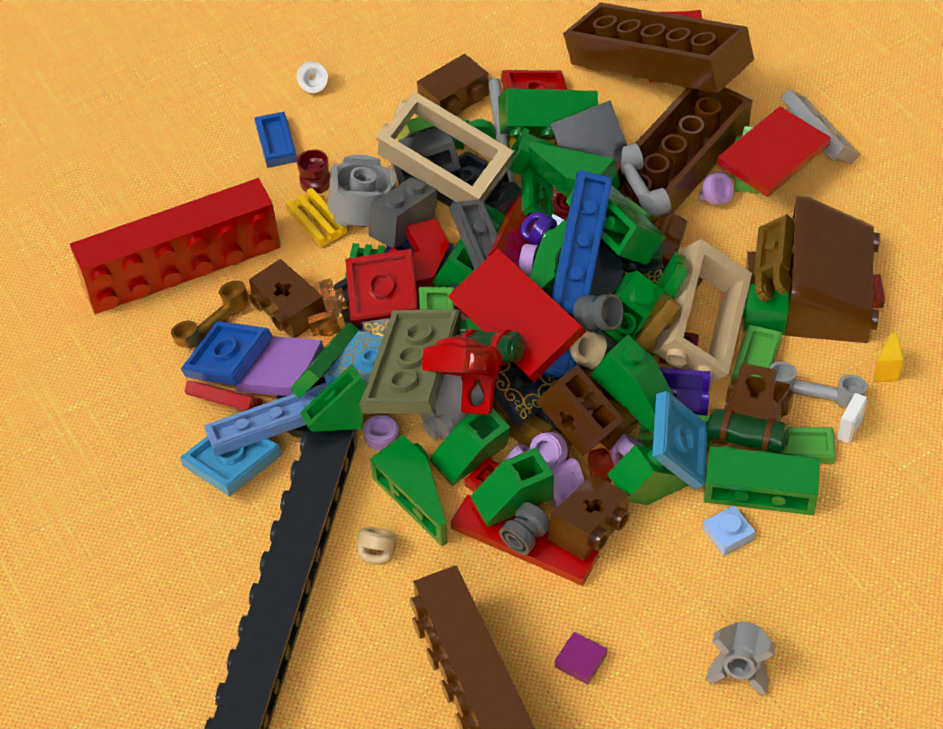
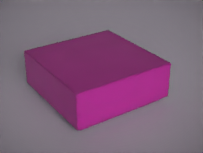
[554,632,608,685]

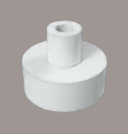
[296,61,328,93]

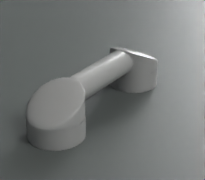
[621,143,671,217]
[769,361,868,407]

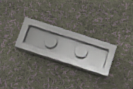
[781,89,860,164]

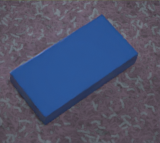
[254,111,297,168]

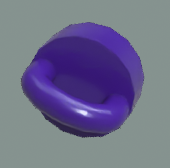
[520,212,557,247]

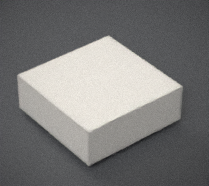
[837,393,868,443]

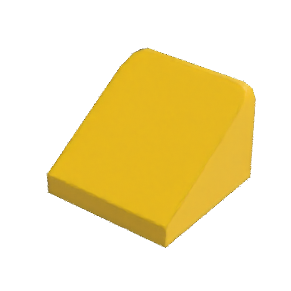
[873,332,904,382]

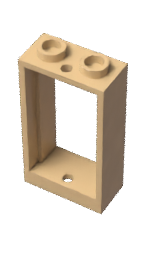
[376,92,514,202]
[653,239,752,383]

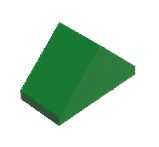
[300,364,365,432]

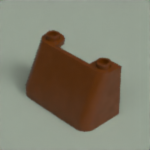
[785,196,880,343]

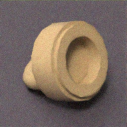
[570,330,607,369]
[357,527,396,564]

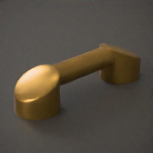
[171,280,248,348]

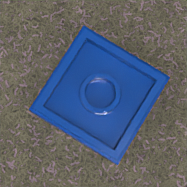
[181,321,273,386]

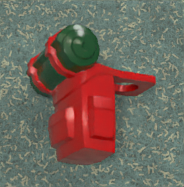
[422,329,525,415]

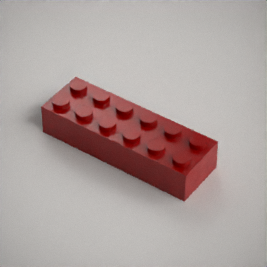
[69,178,281,315]

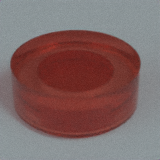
[588,448,614,483]

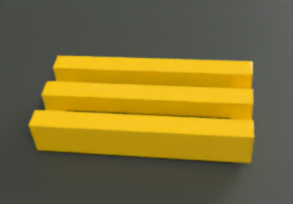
[285,188,348,248]

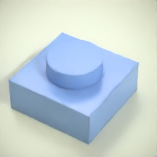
[703,505,755,556]

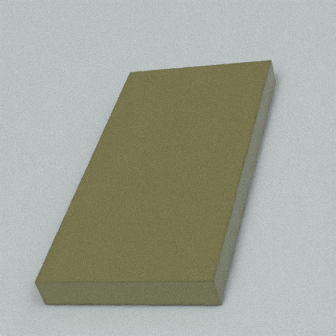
[360,309,462,414]

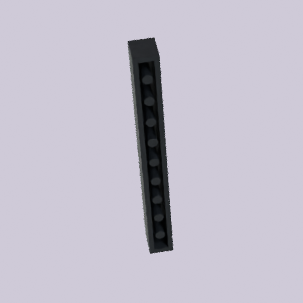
[204,429,357,729]

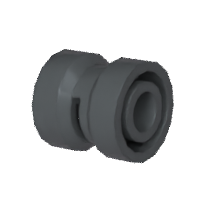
[573,294,624,331]
[499,502,550,555]

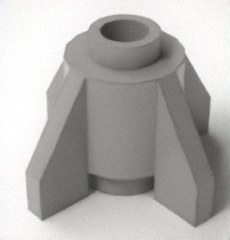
[706,621,776,695]

